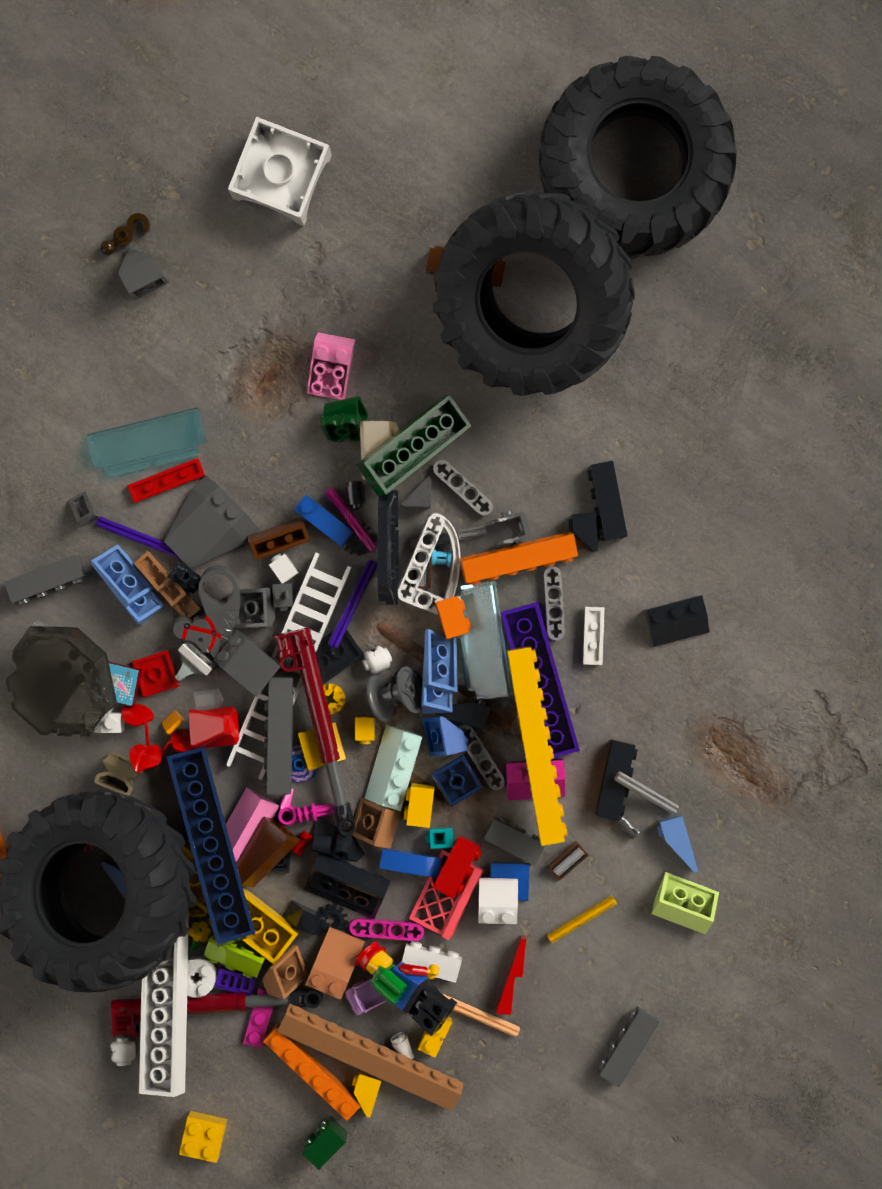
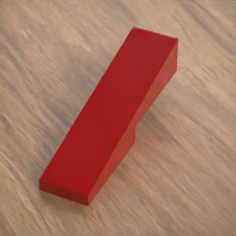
[495,935,526,1015]

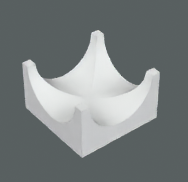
[228,117,332,226]

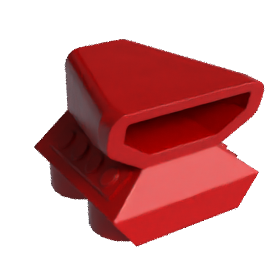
[189,706,239,748]

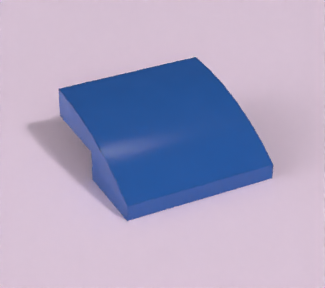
[491,862,529,901]

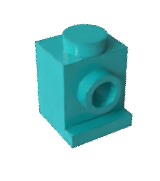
[426,826,454,849]

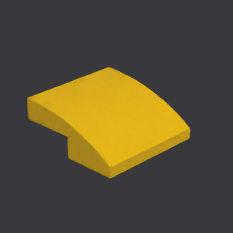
[298,722,346,770]

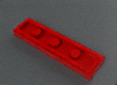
[127,458,206,504]

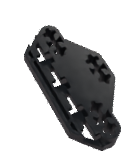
[378,490,399,605]

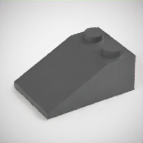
[214,630,281,697]

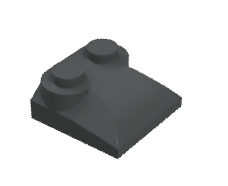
[235,588,275,628]

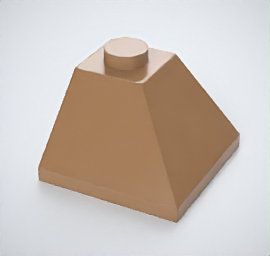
[262,945,309,999]

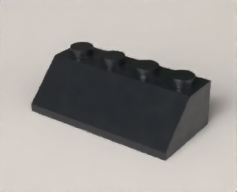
[304,852,390,919]

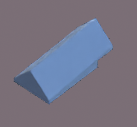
[90,545,164,625]
[421,629,457,714]

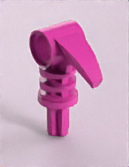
[278,789,334,827]

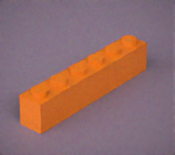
[459,531,578,585]
[263,1023,360,1121]

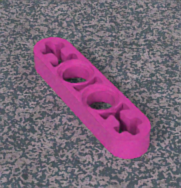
[350,918,424,941]

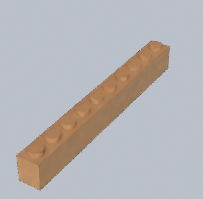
[277,1004,464,1111]

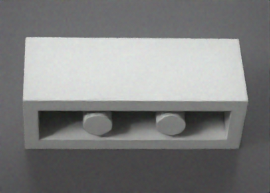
[401,941,462,983]

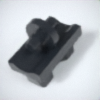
[167,561,205,594]

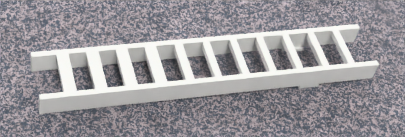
[226,553,352,780]

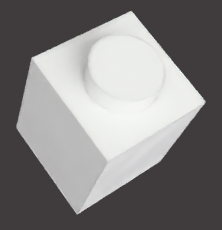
[269,553,299,584]

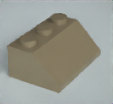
[360,421,399,480]

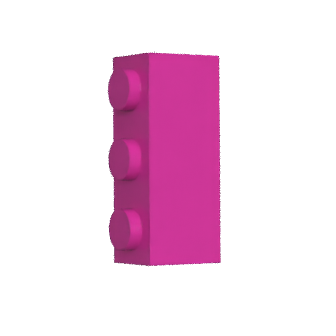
[505,758,565,800]

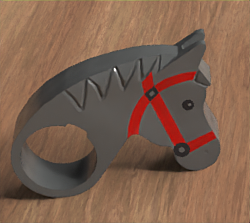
[173,565,241,659]

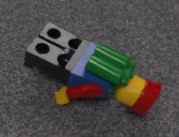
[355,940,458,1036]

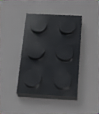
[316,629,364,684]

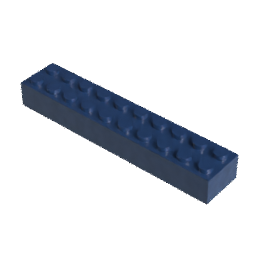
[167,747,256,947]

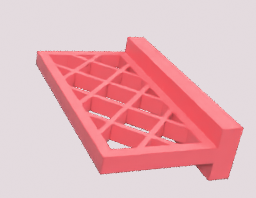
[409,849,485,940]

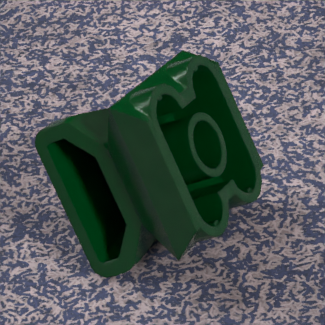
[320,396,368,442]

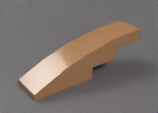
[134,551,202,619]

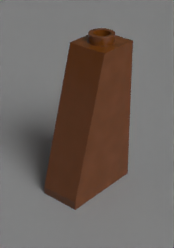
[237,817,300,888]

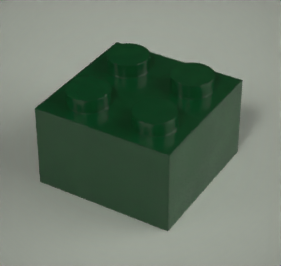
[302,1116,348,1170]

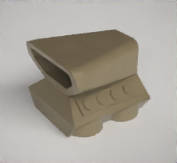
[94,751,144,795]

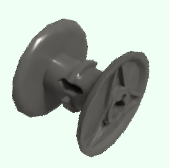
[367,666,422,722]

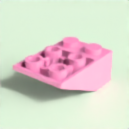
[307,332,355,400]

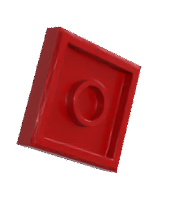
[131,650,180,698]

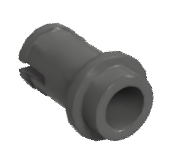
[616,816,640,840]

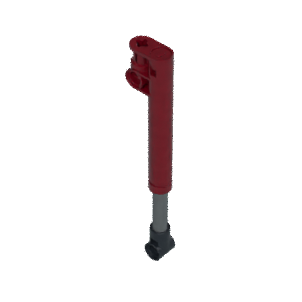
[272,627,356,836]
[111,988,323,1038]

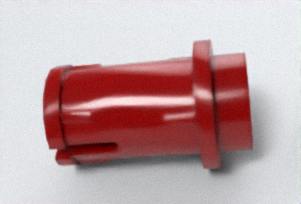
[291,830,313,856]

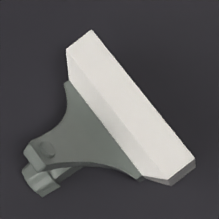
[175,640,217,682]

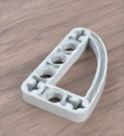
[398,512,460,615]

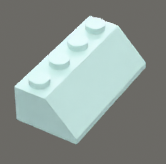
[364,725,423,811]

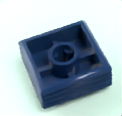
[431,755,483,807]

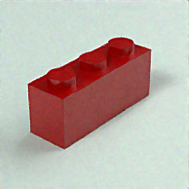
[433,835,482,898]

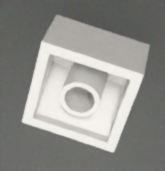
[478,878,518,924]

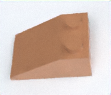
[305,927,365,1000]

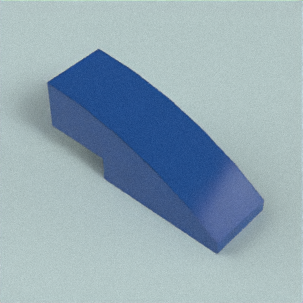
[379,848,443,877]

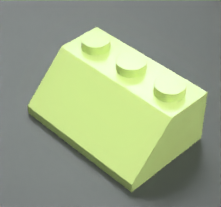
[652,872,719,934]

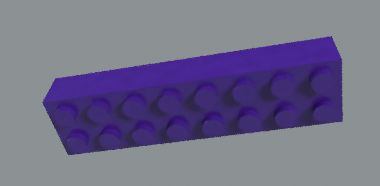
[500,602,580,758]

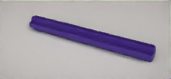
[96,517,180,559]
[328,560,377,648]

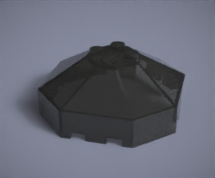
[6,626,117,738]

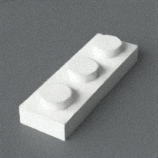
[583,607,605,665]

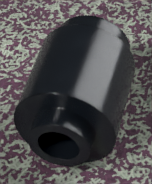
[345,481,366,510]

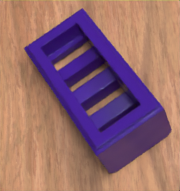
[214,966,257,995]

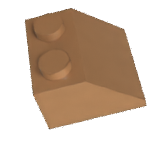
[351,798,402,849]

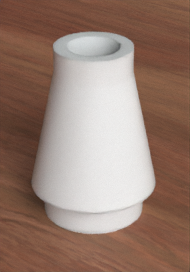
[390,1032,414,1059]

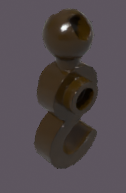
[100,213,150,255]

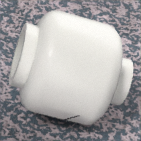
[362,646,392,674]
[110,1036,136,1066]

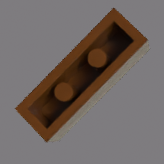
[248,517,310,560]

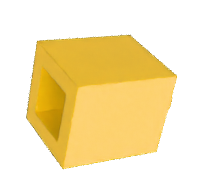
[355,716,375,744]

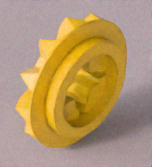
[323,684,345,714]

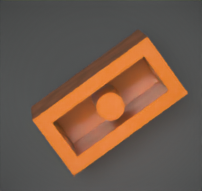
[435,596,471,640]

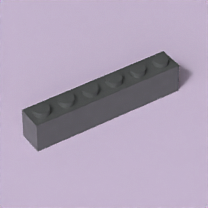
[263,676,294,794]

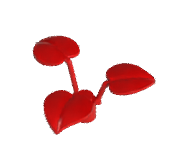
[121,703,196,774]

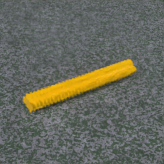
[547,895,617,943]

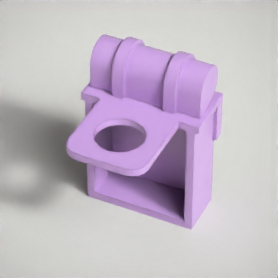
[344,977,387,1016]

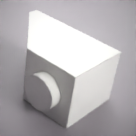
[86,712,125,733]

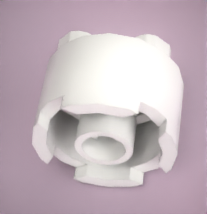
[187,955,218,997]

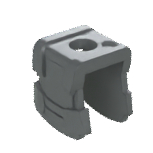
[488,511,531,548]

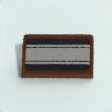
[412,552,432,589]
[548,841,589,880]

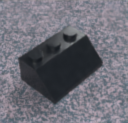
[644,595,710,647]

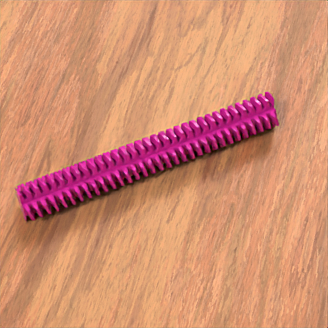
[325,487,378,553]

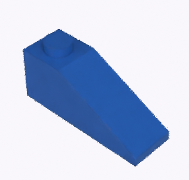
[294,495,354,547]

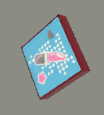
[97,660,142,707]

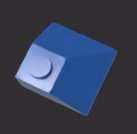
[422,717,467,756]

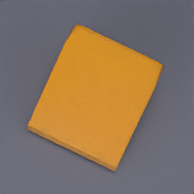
[162,710,184,734]

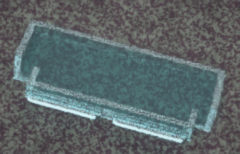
[87,407,207,478]
[459,581,512,700]

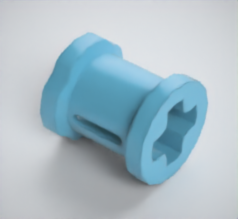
[431,549,452,567]

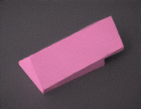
[226,787,280,864]

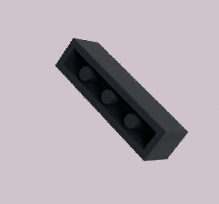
[587,461,628,541]
[595,739,638,821]

